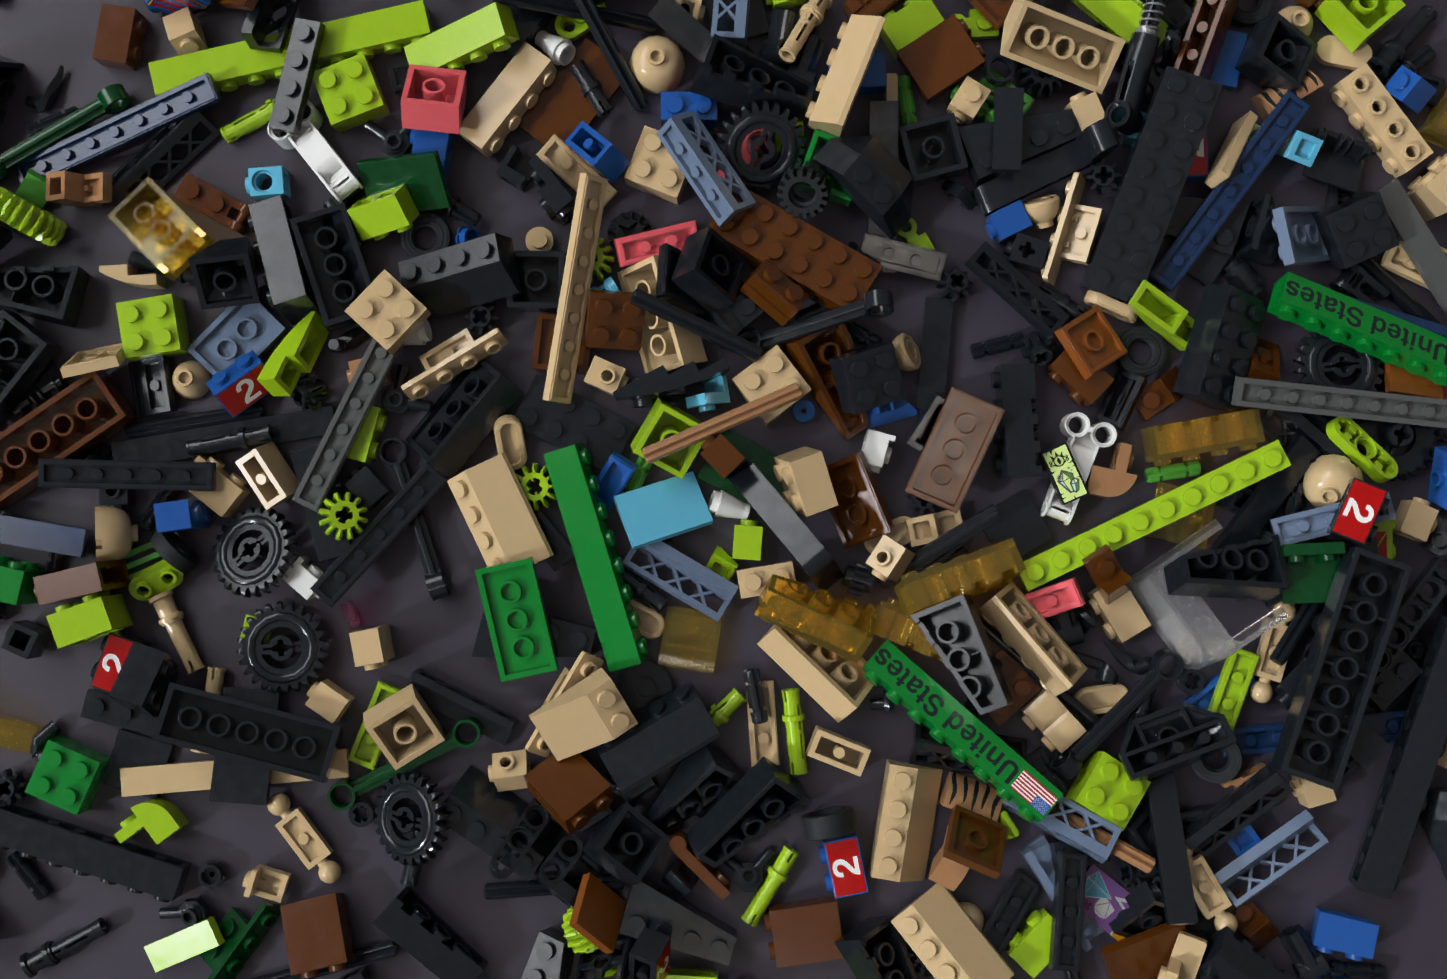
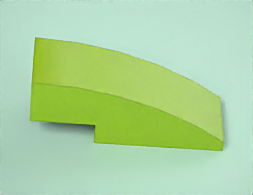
[1128,280,1194,351]
[257,311,330,396]

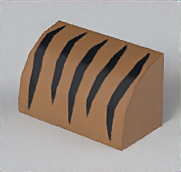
[1250,69,1324,121]
[939,771,1003,822]

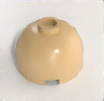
[630,35,685,95]
[1303,454,1364,508]
[95,506,138,562]

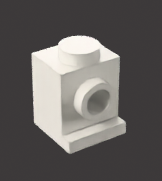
[861,429,896,474]
[281,556,324,600]

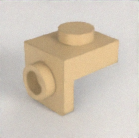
[946,76,991,125]
[243,864,292,903]

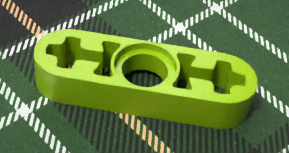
[1326,417,1398,483]

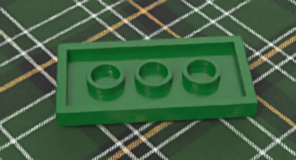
[475,557,559,682]

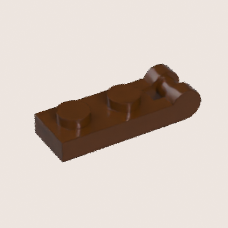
[174,172,251,235]
[669,831,731,901]

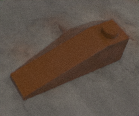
[781,324,869,440]

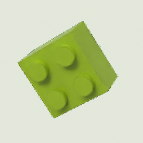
[1314,0,1406,53]
[313,53,390,133]
[116,294,190,362]
[630,397,706,479]
[46,591,133,649]
[1065,751,1151,832]

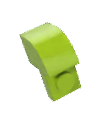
[114,798,189,845]

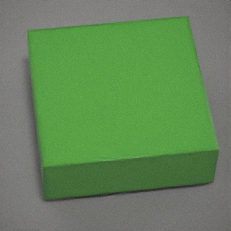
[16,169,47,209]

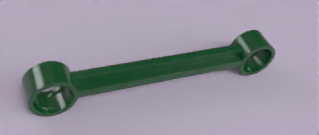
[0,84,132,181]
[327,716,483,810]

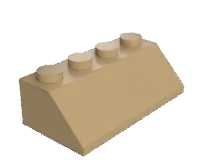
[1000,0,1126,95]
[805,14,886,137]
[617,255,708,374]
[447,452,554,566]
[980,581,1088,697]
[757,597,874,723]
[868,759,943,882]
[891,883,1015,979]

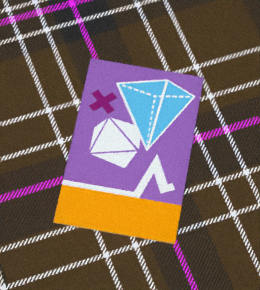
[1084,864,1130,941]

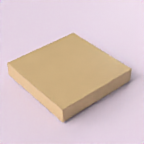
[60,343,126,378]

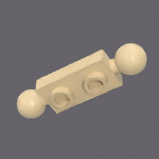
[1249,601,1297,703]
[267,793,341,884]
[1186,845,1238,932]

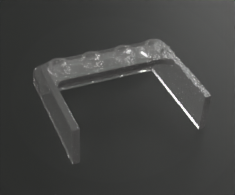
[1130,519,1289,670]

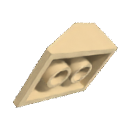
[529,668,638,761]

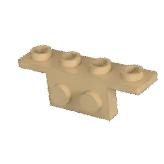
[1041,172,1105,286]
[401,328,508,401]
[525,651,604,757]
[1157,931,1207,979]

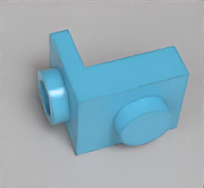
[685,375,730,413]

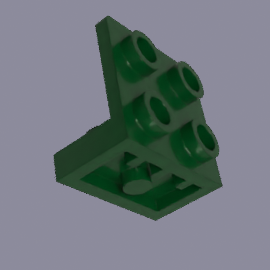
[1281,542,1346,604]

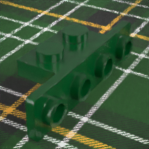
[199,902,281,979]

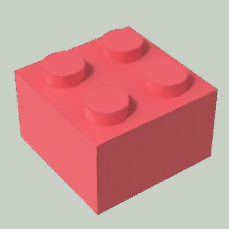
[401,64,467,134]

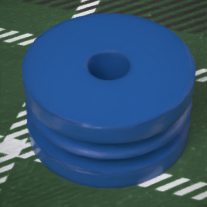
[792,400,815,423]

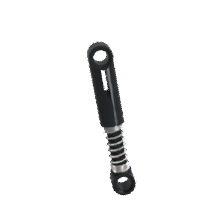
[1104,0,1166,135]

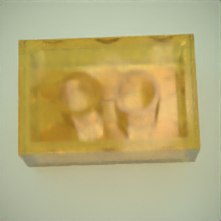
[107,176,215,281]

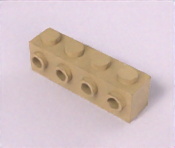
[460,42,558,158]
[1329,63,1434,178]

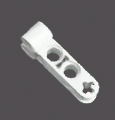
[267,100,364,203]
[1040,412,1117,526]

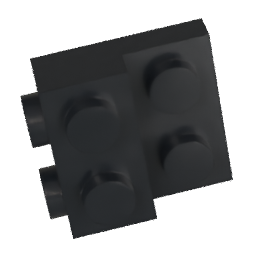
[528,155,575,226]
[1109,880,1166,937]

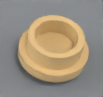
[525,227,554,251]

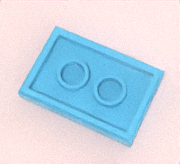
[613,471,713,550]

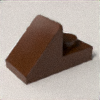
[1246,338,1280,381]
[1135,366,1182,421]
[1082,544,1133,605]
[1225,890,1279,952]

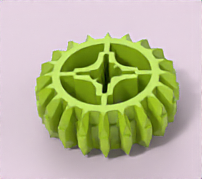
[0,187,67,246]

